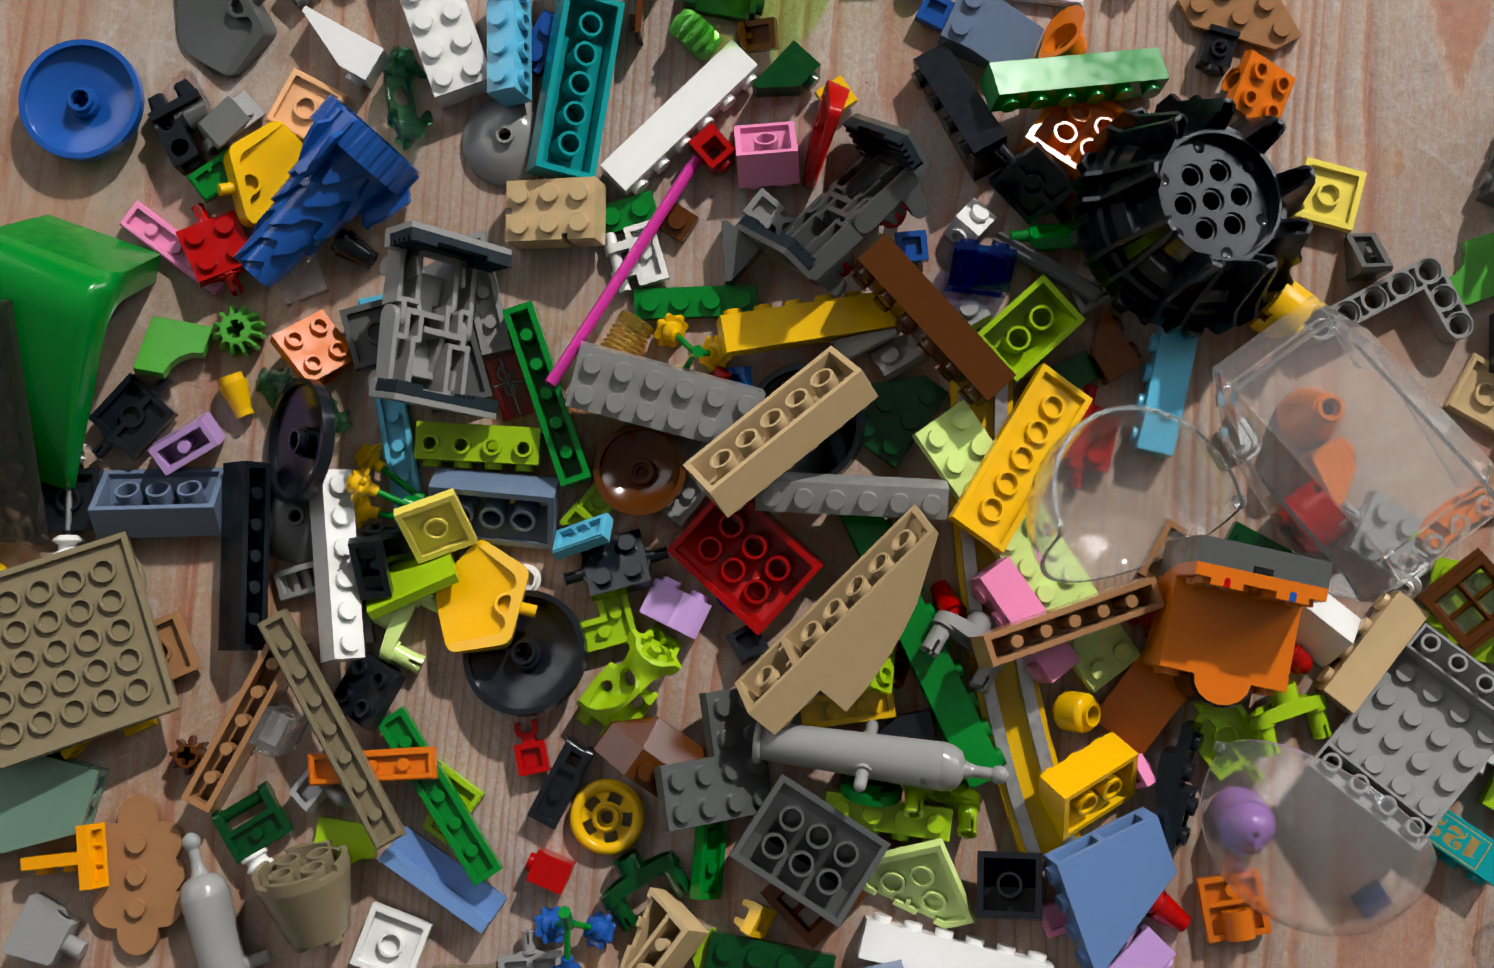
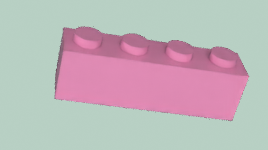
[968,556,1081,683]

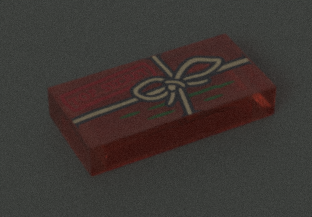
[486,353,534,422]

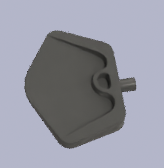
[177,0,277,78]

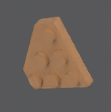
[1175,0,1302,53]

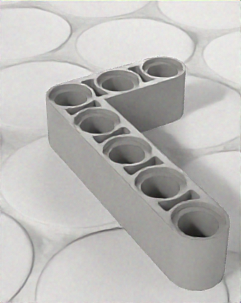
[1300,257,1474,346]

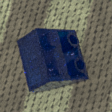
[944,239,1018,299]

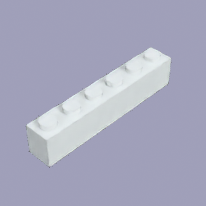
[600,40,758,197]
[309,469,365,663]
[856,912,1054,968]

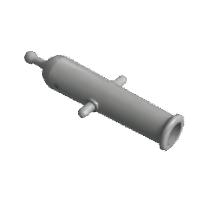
[752,720,1009,792]
[180,832,272,968]

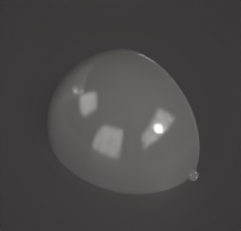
[1026,405,1247,583]
[1200,739,1437,936]

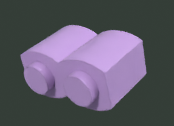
[639,576,712,640]

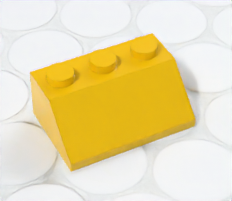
[1038,731,1138,841]

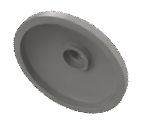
[463,99,538,187]

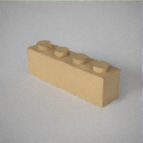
[1314,591,1430,714]

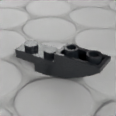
[1156,720,1204,853]

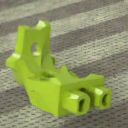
[576,622,682,735]

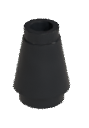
[330,228,379,269]

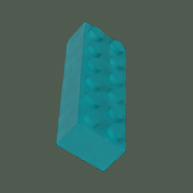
[526,0,625,179]

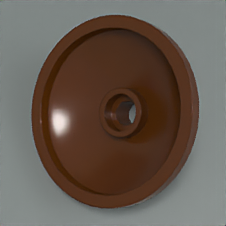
[593,424,687,517]

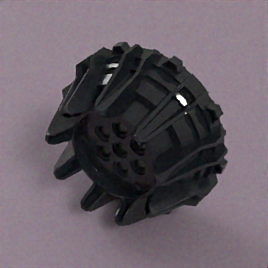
[1070,94,1316,339]

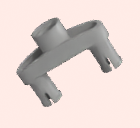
[920,610,1006,694]

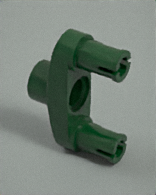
[599,848,691,933]

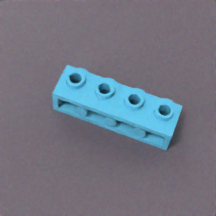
[487,0,532,107]

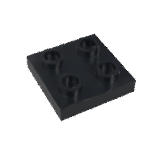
[333,650,407,733]

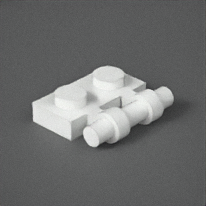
[603,220,670,294]

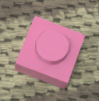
[1135,753,1156,789]

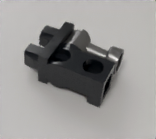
[148,79,229,176]

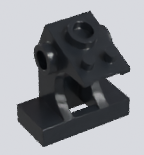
[347,524,415,600]

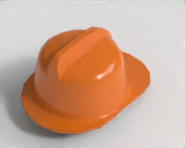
[1038,5,1088,58]

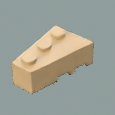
[619,887,709,968]

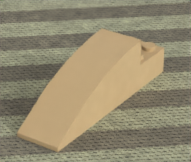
[735,504,939,735]

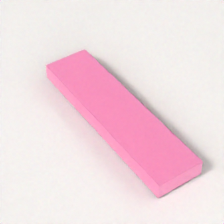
[119,200,227,297]

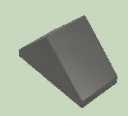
[721,220,760,285]
[1344,233,1393,281]

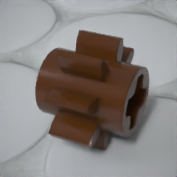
[169,735,209,775]

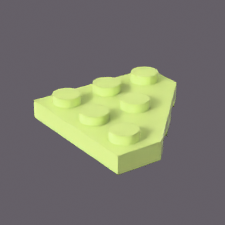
[863,838,976,929]

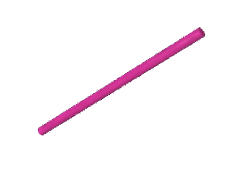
[545,155,702,388]

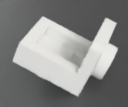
[943,198,997,252]

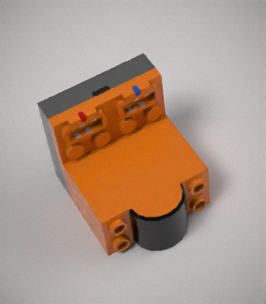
[1142,534,1333,708]

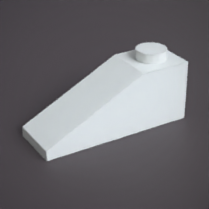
[302,6,390,90]

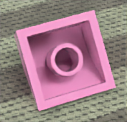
[734,121,800,189]

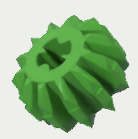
[669,9,722,60]
[212,305,267,357]

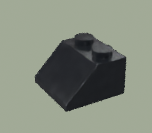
[977,851,1043,921]

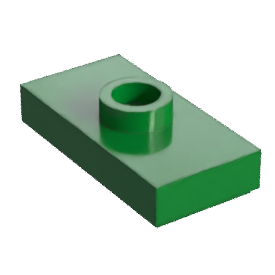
[187,147,230,204]

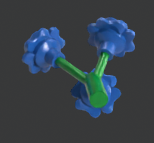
[534,906,616,968]

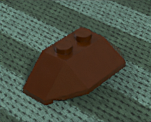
[592,716,707,798]

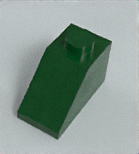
[752,40,821,97]

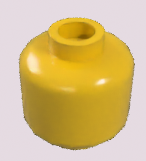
[1052,690,1101,734]

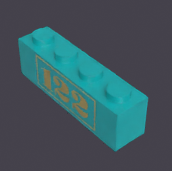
[1421,810,1494,887]

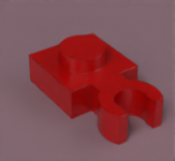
[513,718,551,777]

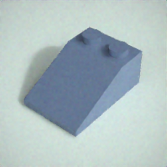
[937,0,1044,69]

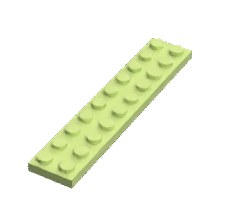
[912,399,1140,693]

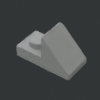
[197,90,266,150]

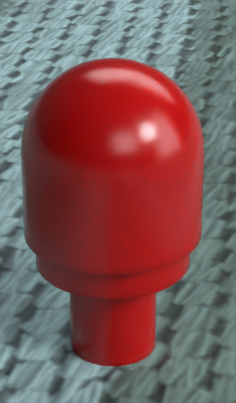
[1290,643,1313,675]

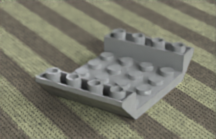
[1307,622,1494,852]

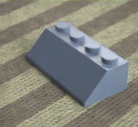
[87,467,223,539]
[428,467,560,550]

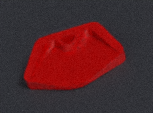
[803,80,850,190]

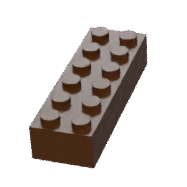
[851,233,1016,407]

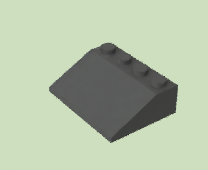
[730,774,891,928]

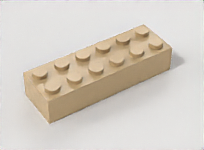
[683,346,878,518]

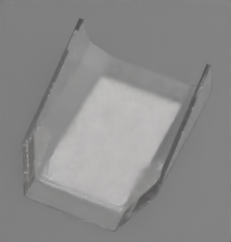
[1212,296,1494,601]

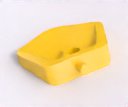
[217,121,303,228]
[436,540,538,654]

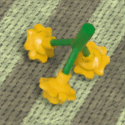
[653,313,733,372]

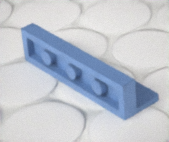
[378,826,507,934]

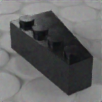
[911,42,1007,182]

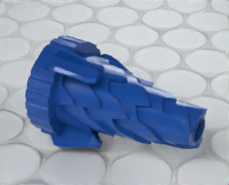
[233,94,420,287]

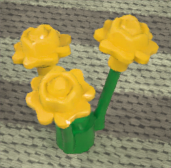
[345,443,426,529]

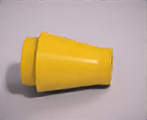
[218,371,254,419]

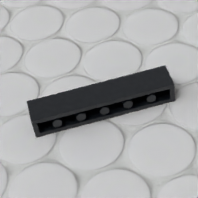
[218,461,272,651]

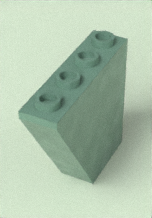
[0,753,110,854]

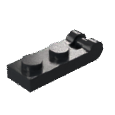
[527,736,596,830]

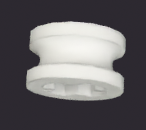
[241,847,274,875]

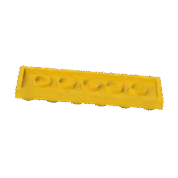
[948,363,1093,554]

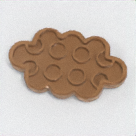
[92,795,188,955]

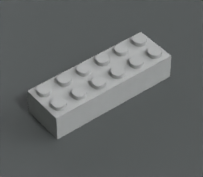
[565,340,766,443]

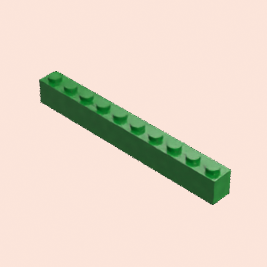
[839,515,1007,789]

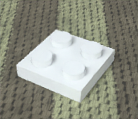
[349,901,434,968]

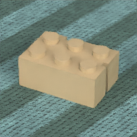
[505,176,606,250]

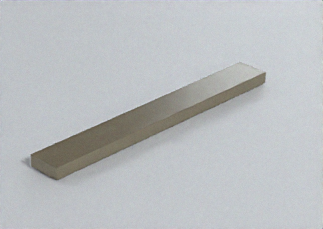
[257,609,407,851]

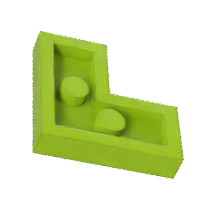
[581,593,637,653]

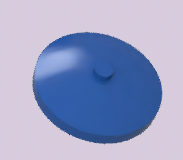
[18,39,145,162]

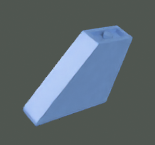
[1044,807,1177,968]

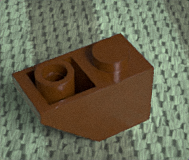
[1089,310,1141,386]

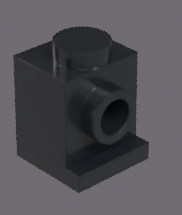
[1194,24,1241,77]

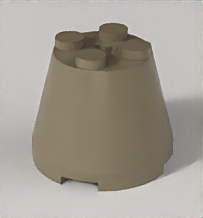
[251,840,351,953]

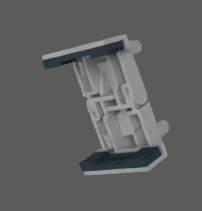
[368,220,512,419]

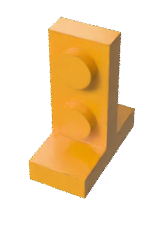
[20,822,109,891]

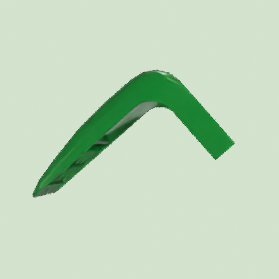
[0,214,161,490]

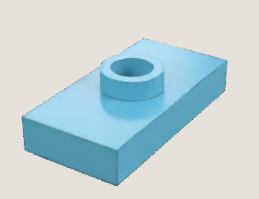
[551,513,614,560]

